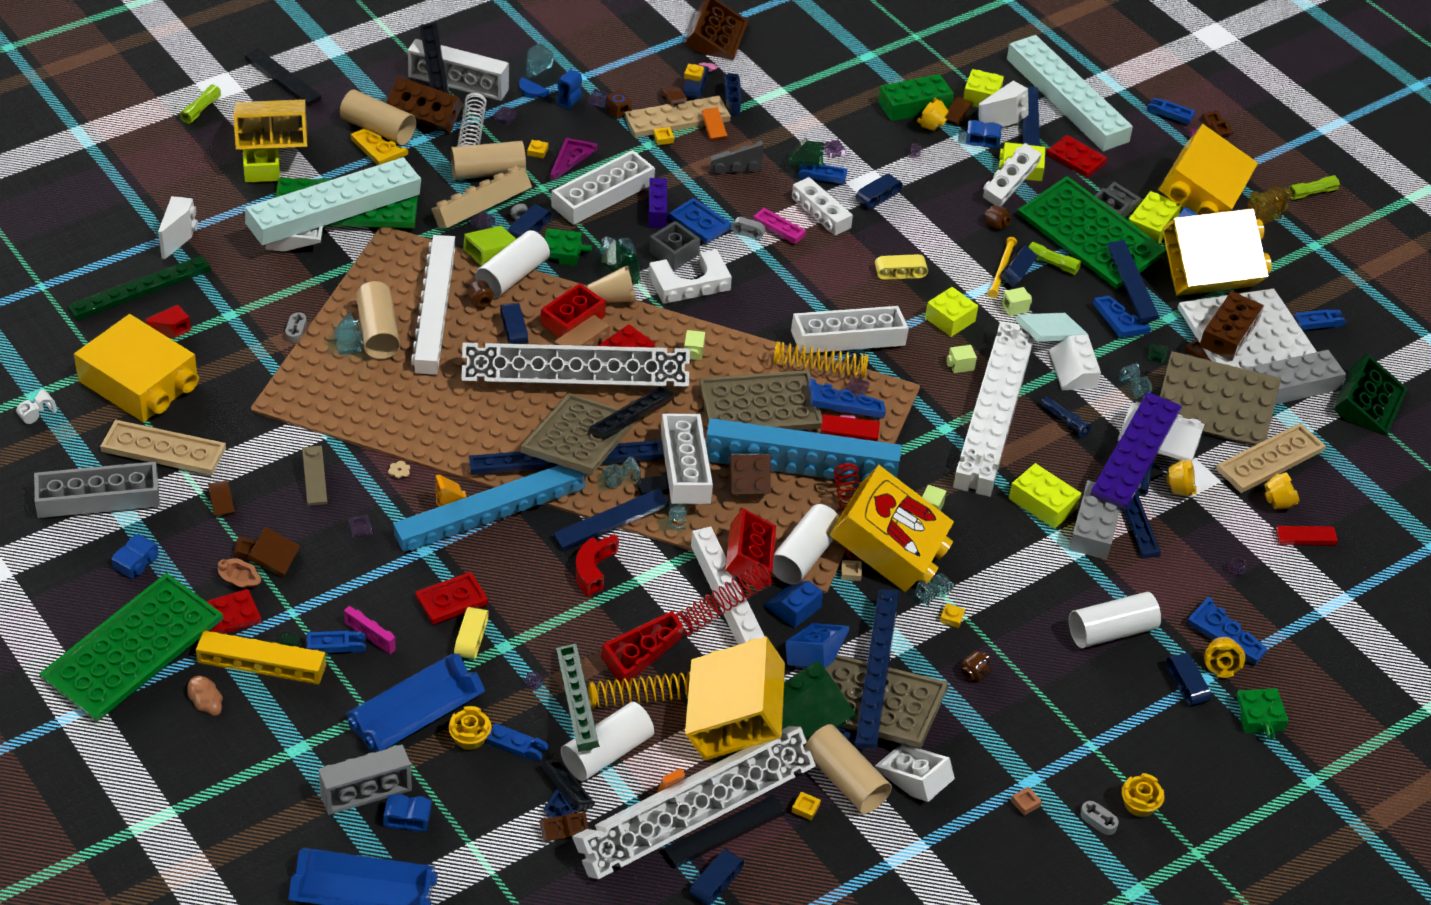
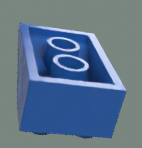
[786,623,849,669]

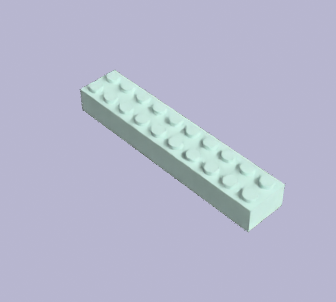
[1007,35,1133,151]
[245,157,421,245]

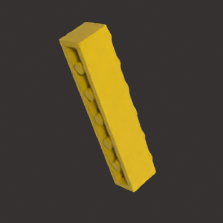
[196,631,326,684]

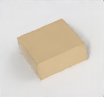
[841,560,862,581]

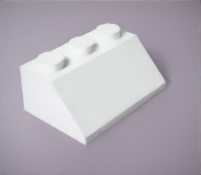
[1049,334,1101,390]

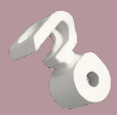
[16,390,57,424]

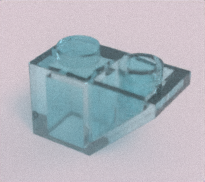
[526,43,553,79]
[334,313,364,355]

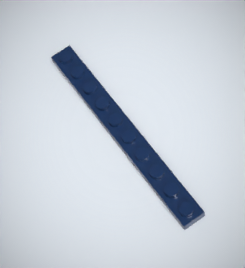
[469,440,664,475]
[855,589,899,750]

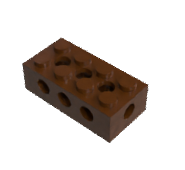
[386,77,463,134]
[1199,291,1264,361]

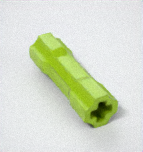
[180,84,221,124]
[1288,175,1340,200]
[1029,242,1081,275]

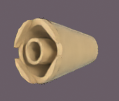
[588,266,636,302]

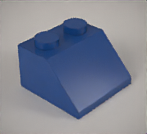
[765,580,824,629]

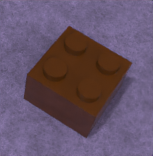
[729,454,771,494]

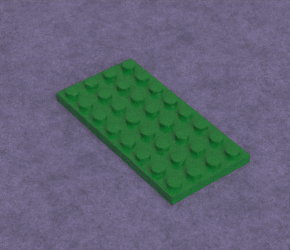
[1018,176,1167,289]
[275,177,418,228]
[39,573,224,722]

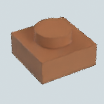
[1011,787,1042,815]

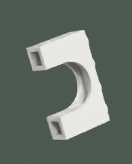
[649,249,732,304]

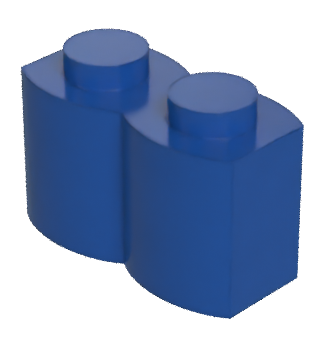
[557,69,582,110]
[966,120,1002,148]
[111,534,159,579]
[384,794,432,832]

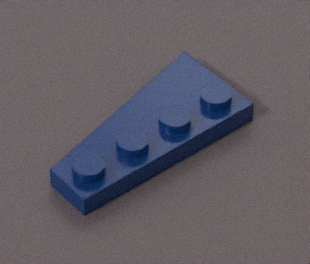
[808,378,886,418]
[1187,597,1267,666]

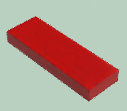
[1276,526,1338,545]

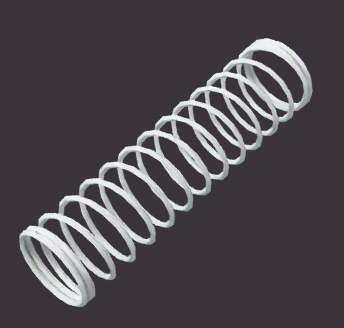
[457,93,486,147]

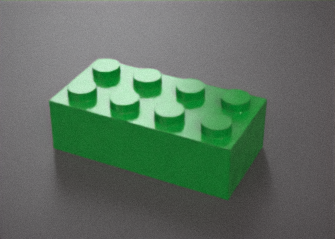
[878,74,954,121]

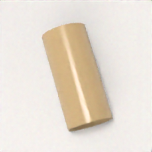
[340,90,416,145]
[451,141,526,180]
[356,281,400,359]
[804,724,892,814]

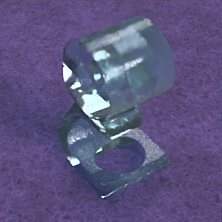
[600,237,636,262]
[1119,363,1152,398]
[602,457,641,488]
[668,499,687,530]
[915,573,954,606]

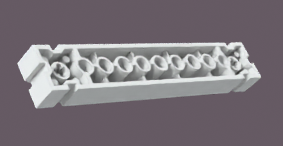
[953,322,1034,497]
[462,343,690,387]
[572,726,816,879]

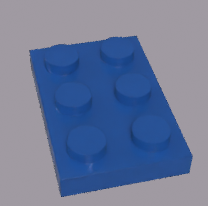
[669,198,731,244]

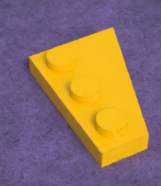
[351,128,408,165]

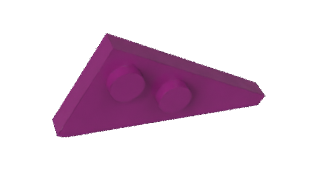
[550,138,598,181]

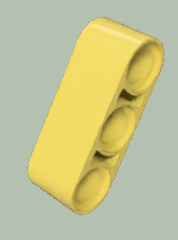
[875,254,928,280]
[454,607,489,660]

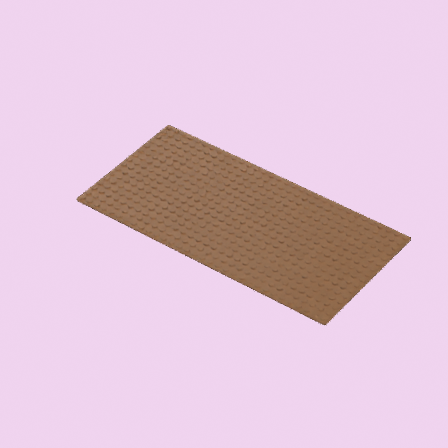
[251,227,920,593]

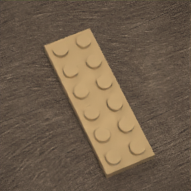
[624,96,731,138]
[100,420,226,475]
[1216,423,1326,493]

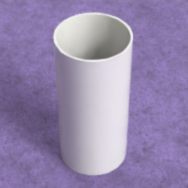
[475,230,550,298]
[773,504,840,585]
[1069,592,1161,648]
[561,702,654,781]

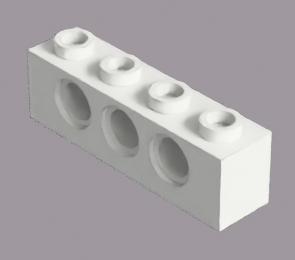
[983,143,1042,207]
[792,177,853,236]

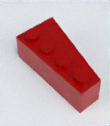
[601,611,683,687]

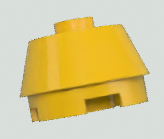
[917,97,949,131]
[1166,459,1197,497]
[1265,472,1300,509]
[1204,637,1245,678]
[448,706,491,750]
[1122,773,1164,817]

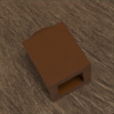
[606,90,631,120]

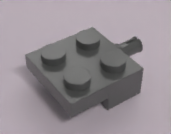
[1095,182,1141,218]

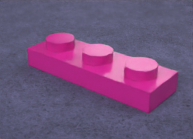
[753,208,806,244]
[344,606,396,654]

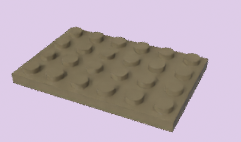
[1160,351,1281,446]
[699,370,822,430]
[520,393,638,475]
[826,655,948,748]

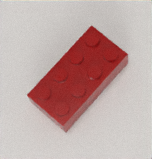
[725,508,776,588]

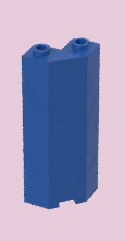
[346,654,485,751]
[288,848,438,905]

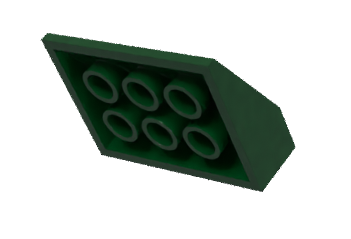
[1332,353,1408,436]
[782,661,856,747]

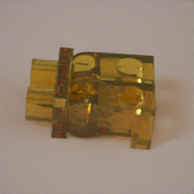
[1246,185,1293,224]

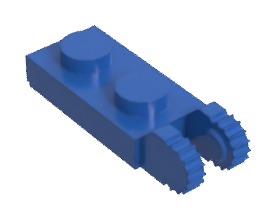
[1147,98,1196,125]
[798,162,848,184]
[1294,309,1346,330]
[307,631,366,653]
[486,723,548,761]

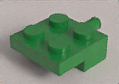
[544,228,592,266]
[1236,688,1288,740]

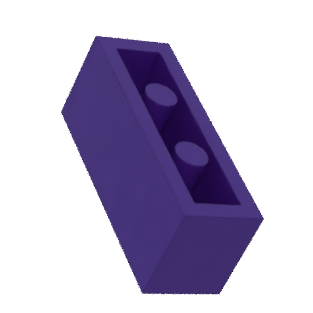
[649,178,667,229]

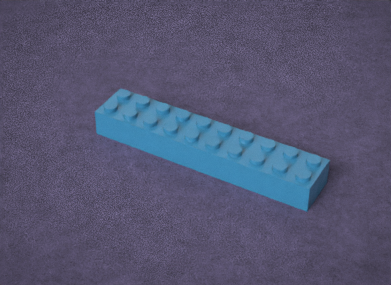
[706,418,901,482]

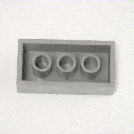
[1069,480,1121,560]
[318,745,412,815]

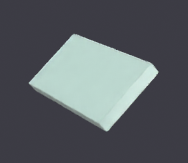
[1015,313,1087,342]

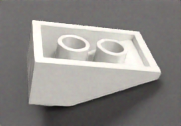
[978,81,1028,126]
[158,196,198,259]
[266,226,323,251]
[875,744,955,802]

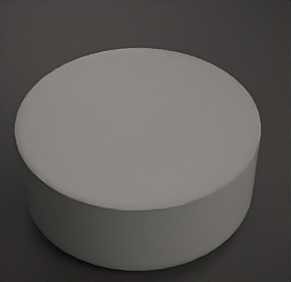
[510,204,528,220]

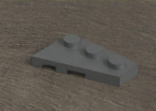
[709,140,763,174]

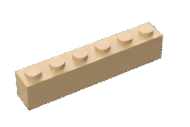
[431,166,532,228]

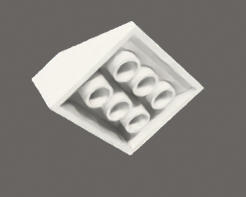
[1117,402,1205,461]

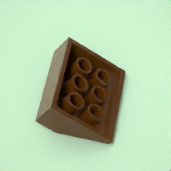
[684,0,749,60]

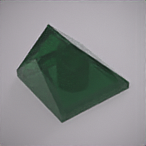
[788,137,824,166]
[600,239,641,284]

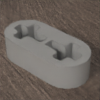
[731,217,766,240]
[285,313,307,343]
[1080,801,1119,835]

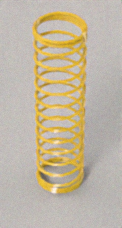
[773,341,869,378]
[588,672,690,708]

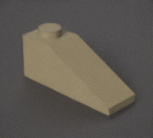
[302,446,327,506]

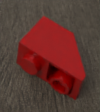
[145,305,191,338]

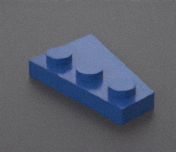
[1092,296,1151,338]

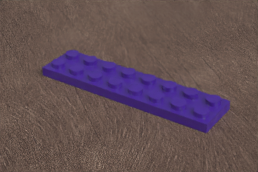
[1090,392,1182,510]

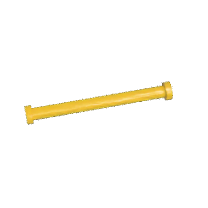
[988,237,1017,298]

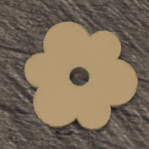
[388,461,410,478]

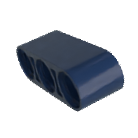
[683,64,709,100]
[724,73,742,116]
[855,173,903,209]
[508,204,551,239]
[1000,244,1038,287]
[500,303,528,344]
[1166,653,1211,706]
[689,849,745,905]

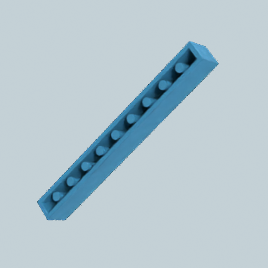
[393,465,585,553]

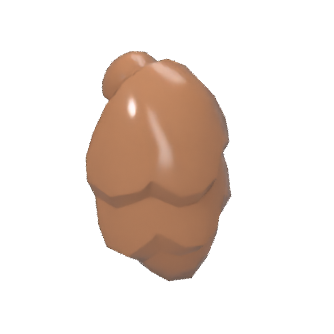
[218,558,261,589]
[188,676,223,716]

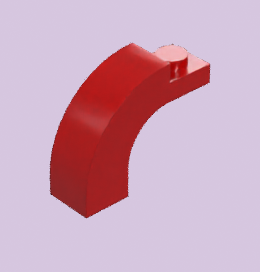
[576,534,619,597]

